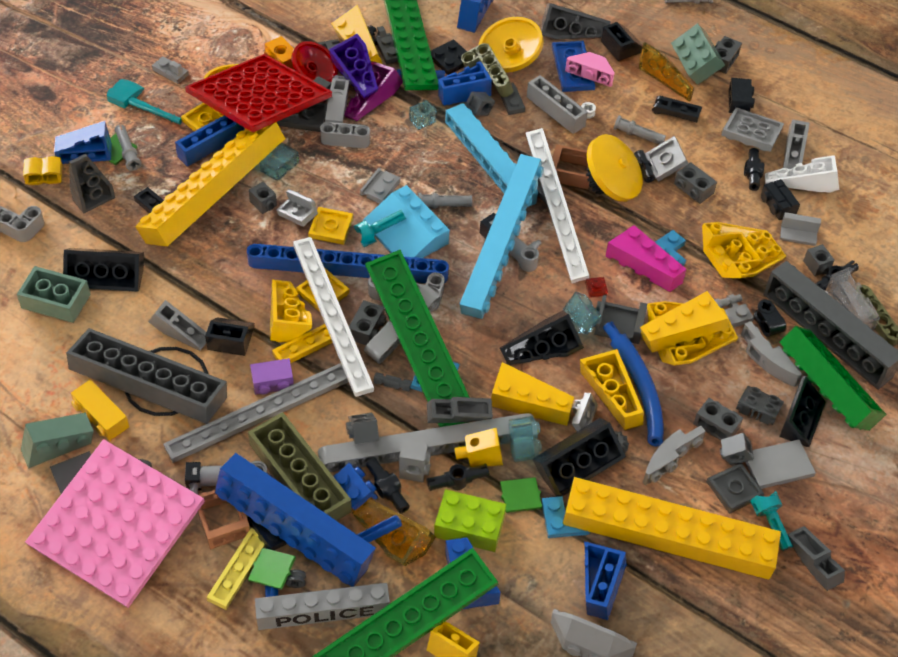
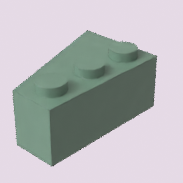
[21,412,94,469]

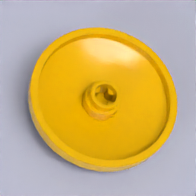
[479,17,544,73]
[587,134,643,202]

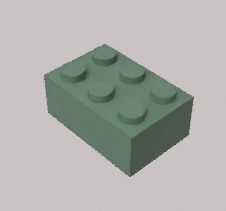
[671,23,725,85]
[17,266,91,323]

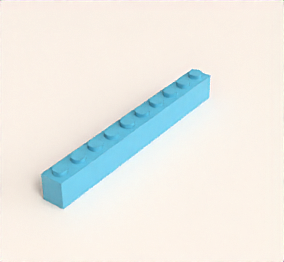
[459,154,544,319]

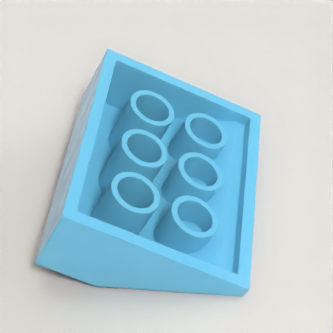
[363,185,450,258]

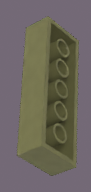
[248,412,352,521]

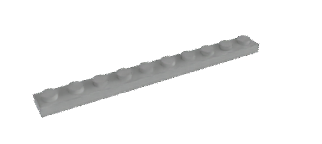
[163,363,349,463]

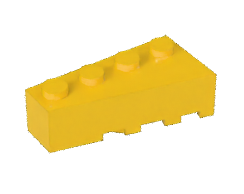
[331,5,383,64]
[640,291,729,353]
[580,349,644,430]
[491,362,574,426]

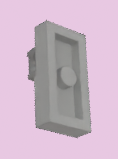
[152,56,189,84]
[572,393,598,432]

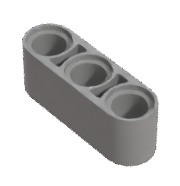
[320,122,370,148]

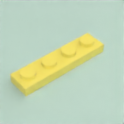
[207,528,266,610]

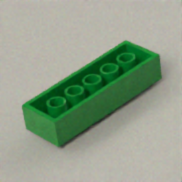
[780,326,887,431]

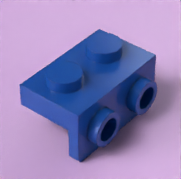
[333,463,379,510]

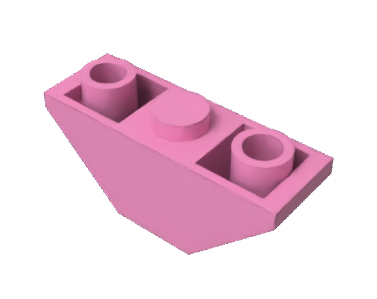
[565,52,614,87]

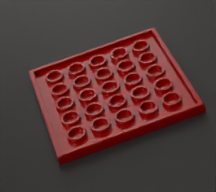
[185,54,332,132]

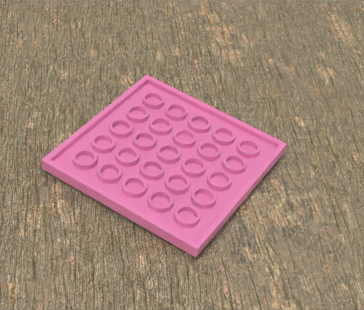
[25,439,205,608]

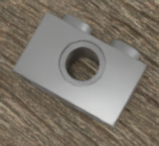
[399,439,431,483]

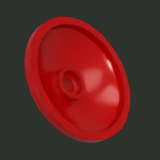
[291,41,338,83]

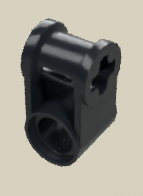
[753,299,786,337]

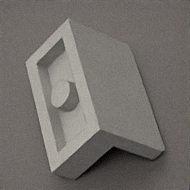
[780,212,821,246]

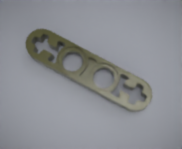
[853,285,898,346]

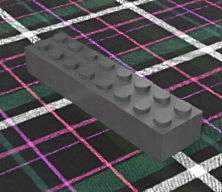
[763,261,898,390]
[66,328,227,424]

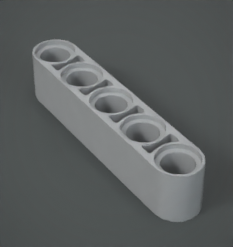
[364,285,441,364]

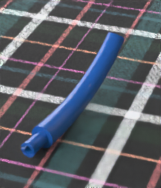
[603,321,664,447]

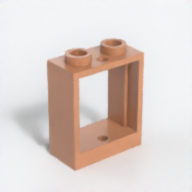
[552,144,590,189]
[197,490,250,550]

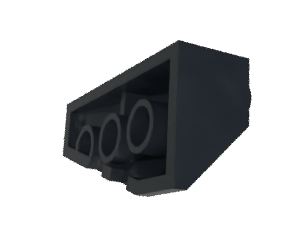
[499,310,584,365]

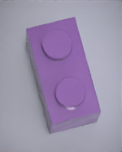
[250,358,294,395]

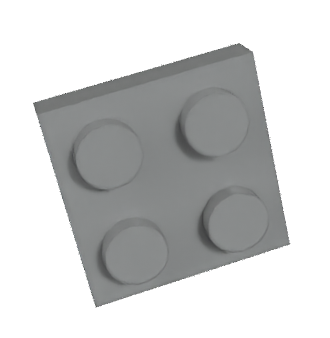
[645,136,689,182]

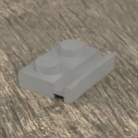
[360,168,400,204]

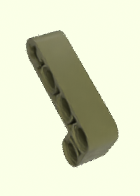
[461,43,513,97]

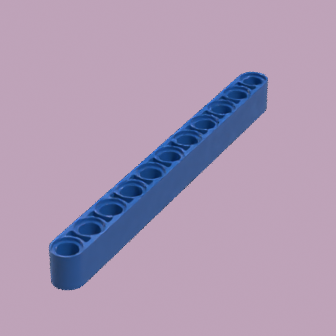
[247,244,449,283]

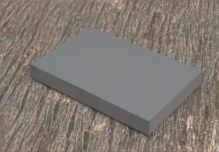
[745,440,816,489]

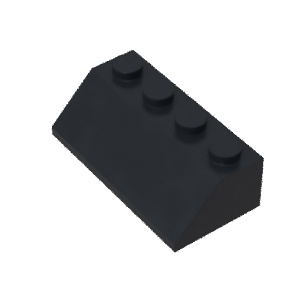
[63,248,144,292]
[533,418,626,497]

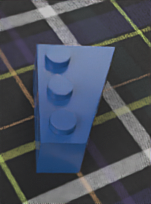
[438,61,492,106]
[54,121,112,164]
[584,541,627,620]

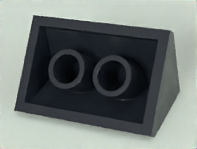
[779,376,826,447]

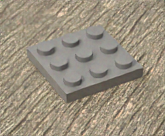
[721,107,784,152]

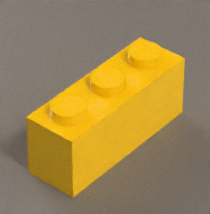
[71,379,129,441]

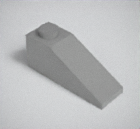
[783,120,810,169]
[148,300,206,351]

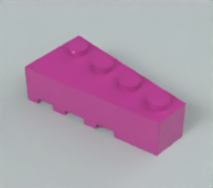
[605,225,687,292]

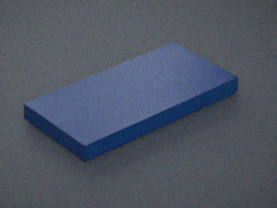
[551,41,595,92]

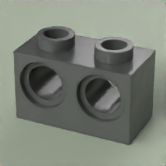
[715,36,742,74]
[674,162,717,204]
[349,300,387,345]
[693,398,743,440]
[346,412,379,444]

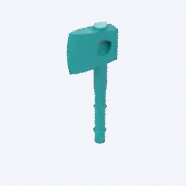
[106,79,182,125]

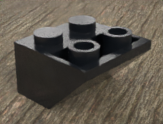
[601,22,646,61]
[205,317,255,356]

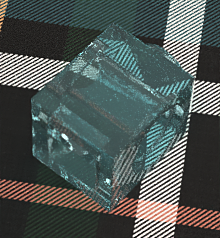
[409,100,437,130]

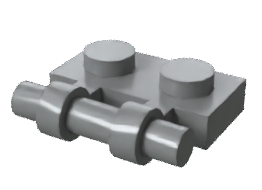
[714,294,754,328]

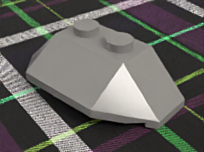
[551,609,637,657]

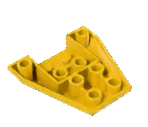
[702,222,786,278]
[647,301,738,366]

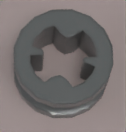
[286,569,306,588]

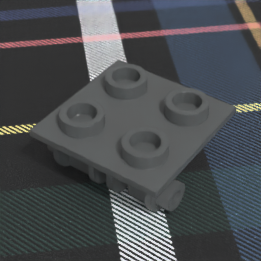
[736,386,784,425]

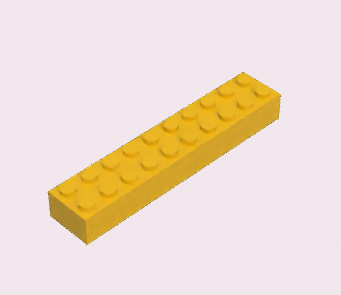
[135,122,285,247]
[563,477,781,580]

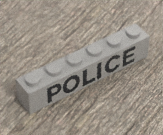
[255,583,390,630]

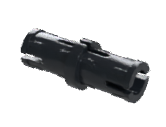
[634,150,655,183]

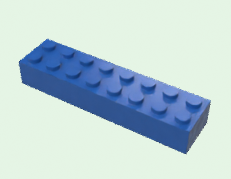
[215,453,376,587]

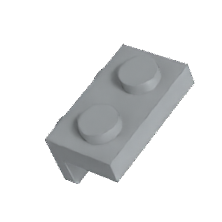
[276,189,318,227]

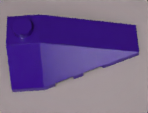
[329,33,378,98]

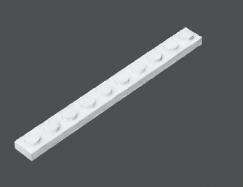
[526,128,590,283]
[293,237,374,397]

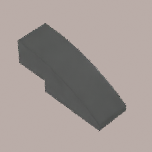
[427,397,493,423]
[788,526,845,591]

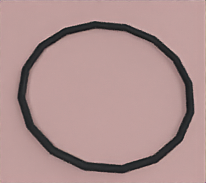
[124,347,209,416]

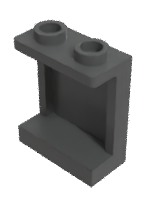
[592,295,647,344]

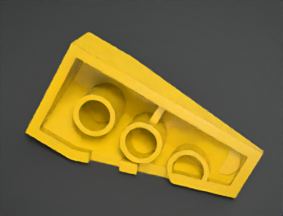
[270,279,312,342]

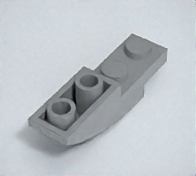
[325,75,351,123]
[741,321,802,387]
[643,425,706,486]

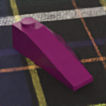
[344,61,403,121]

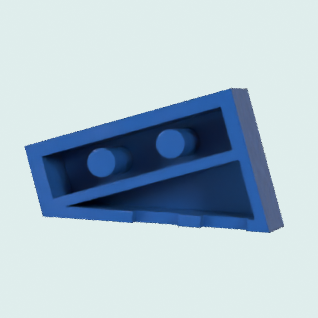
[457,0,494,33]
[445,537,501,609]

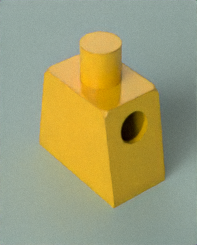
[455,428,503,467]

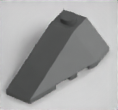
[541,3,611,39]
[69,154,115,214]

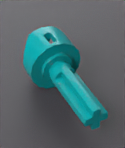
[353,210,406,248]
[750,491,793,551]

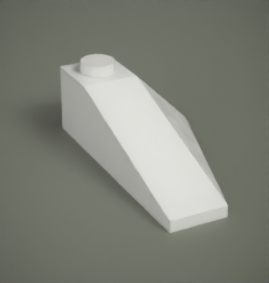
[765,155,839,193]

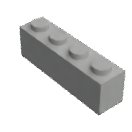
[527,75,588,134]

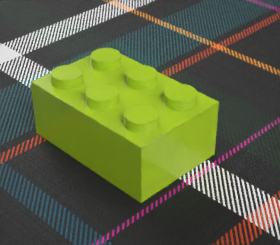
[434,489,506,552]

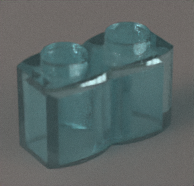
[260,143,299,181]
[563,291,601,335]
[509,416,542,462]

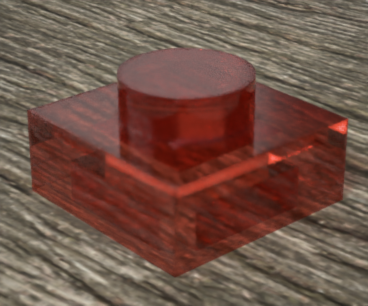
[585,277,608,298]

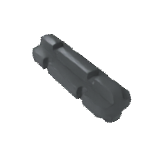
[373,372,412,392]

